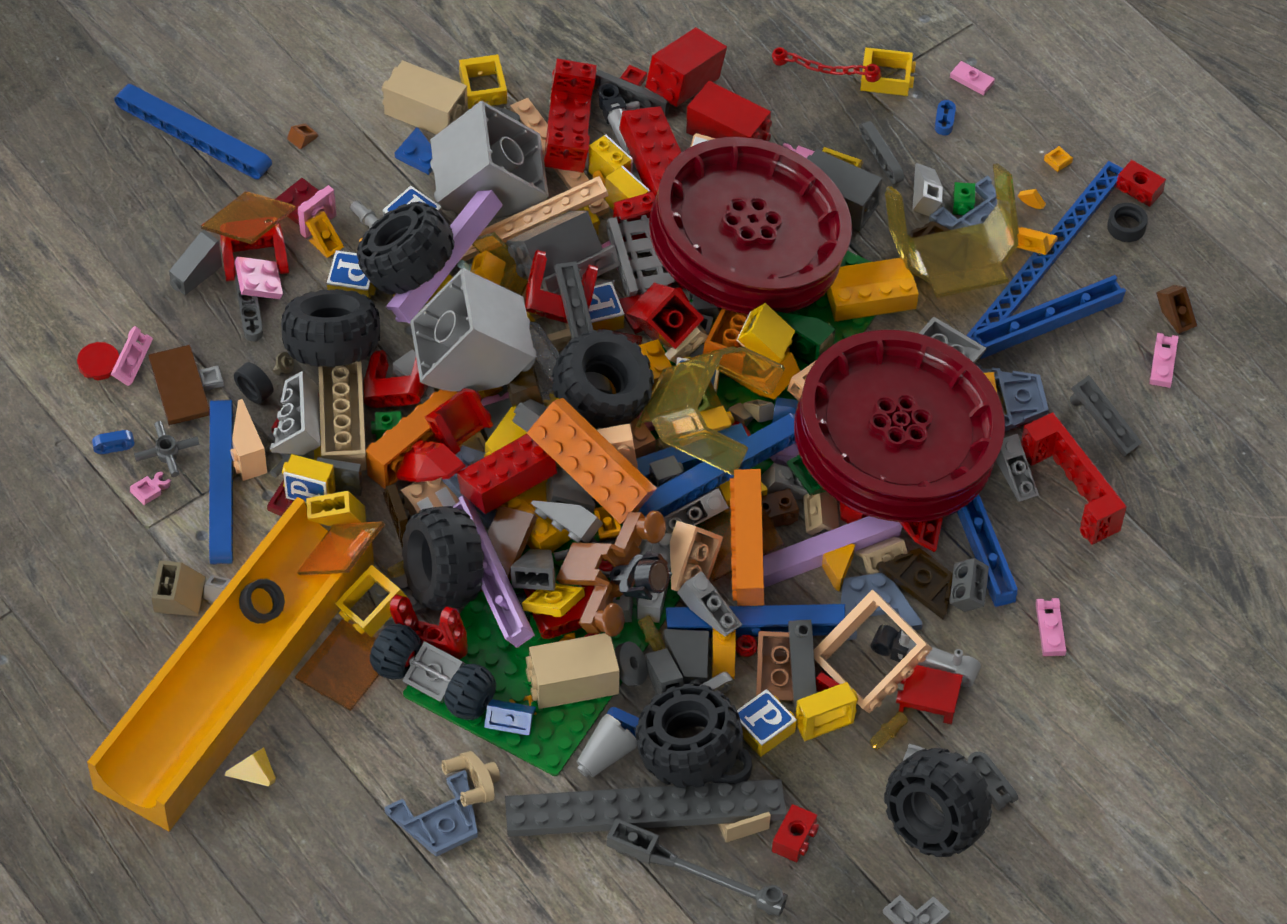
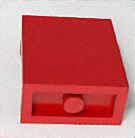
[613,191,656,242]
[425,388,494,454]
[896,665,963,725]

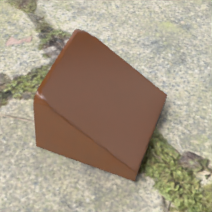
[287,124,319,149]

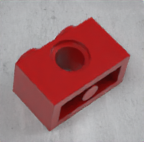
[1116,160,1166,207]
[772,804,819,863]

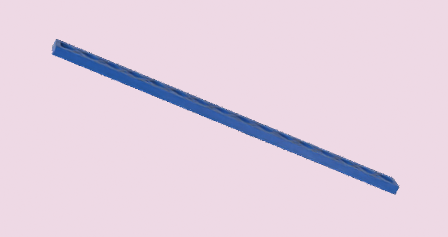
[966,161,1123,339]

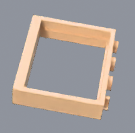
[813,590,933,713]

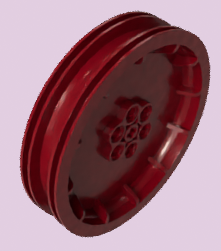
[649,137,852,315]
[794,330,1005,522]

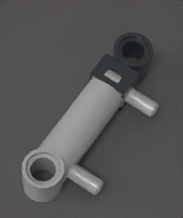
[599,83,640,169]
[870,625,981,687]

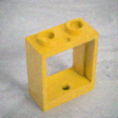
[860,47,916,96]
[459,54,507,109]
[335,565,408,637]
[795,682,858,742]

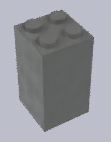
[807,149,882,232]
[507,211,603,280]

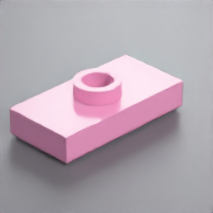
[950,61,995,96]

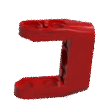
[220,219,289,281]
[525,250,598,324]
[363,350,428,408]
[523,585,595,639]
[390,594,468,659]

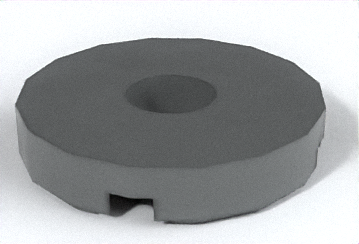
[615,641,648,687]

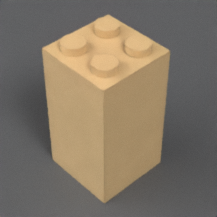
[382,60,468,135]
[526,633,619,709]

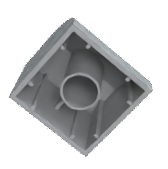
[430,101,549,218]
[410,268,536,392]

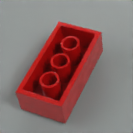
[457,434,557,514]

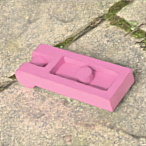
[111,326,153,386]
[1149,333,1178,388]
[1036,598,1066,656]

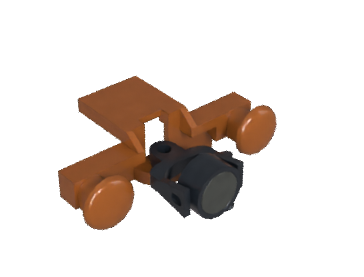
[556,511,672,637]

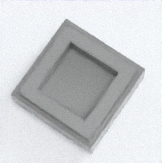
[198,366,224,391]

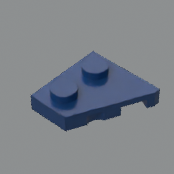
[395,127,433,175]

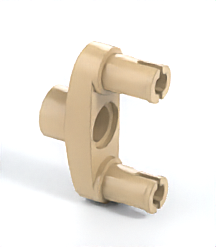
[441,751,500,807]

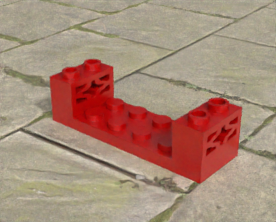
[544,59,597,173]
[1021,412,1127,545]

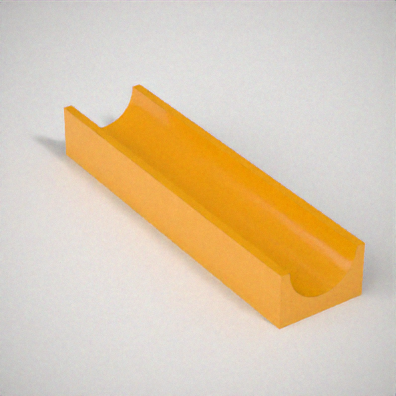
[87,497,374,832]

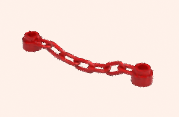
[772,47,881,82]

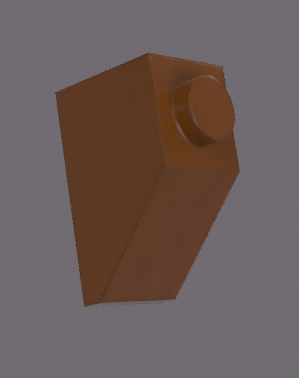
[1156,285,1197,334]

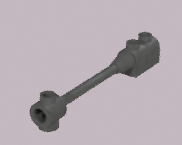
[606,818,788,917]

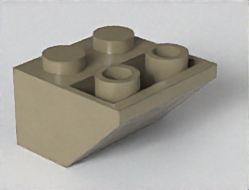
[152,560,206,616]

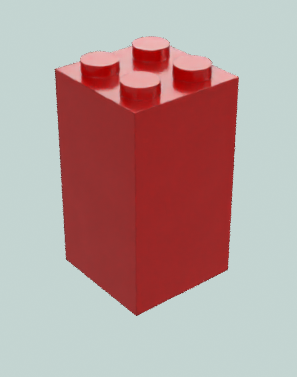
[645,27,727,107]
[686,81,772,142]
[626,283,704,349]

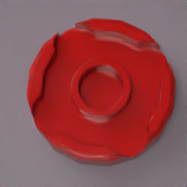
[77,342,119,380]

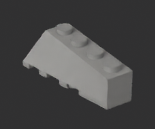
[270,371,321,455]
[637,533,672,623]

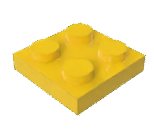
[522,583,585,617]

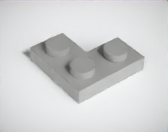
[883,895,950,924]

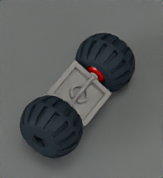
[370,624,496,720]

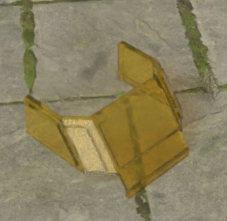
[885,163,1019,298]
[636,346,785,475]

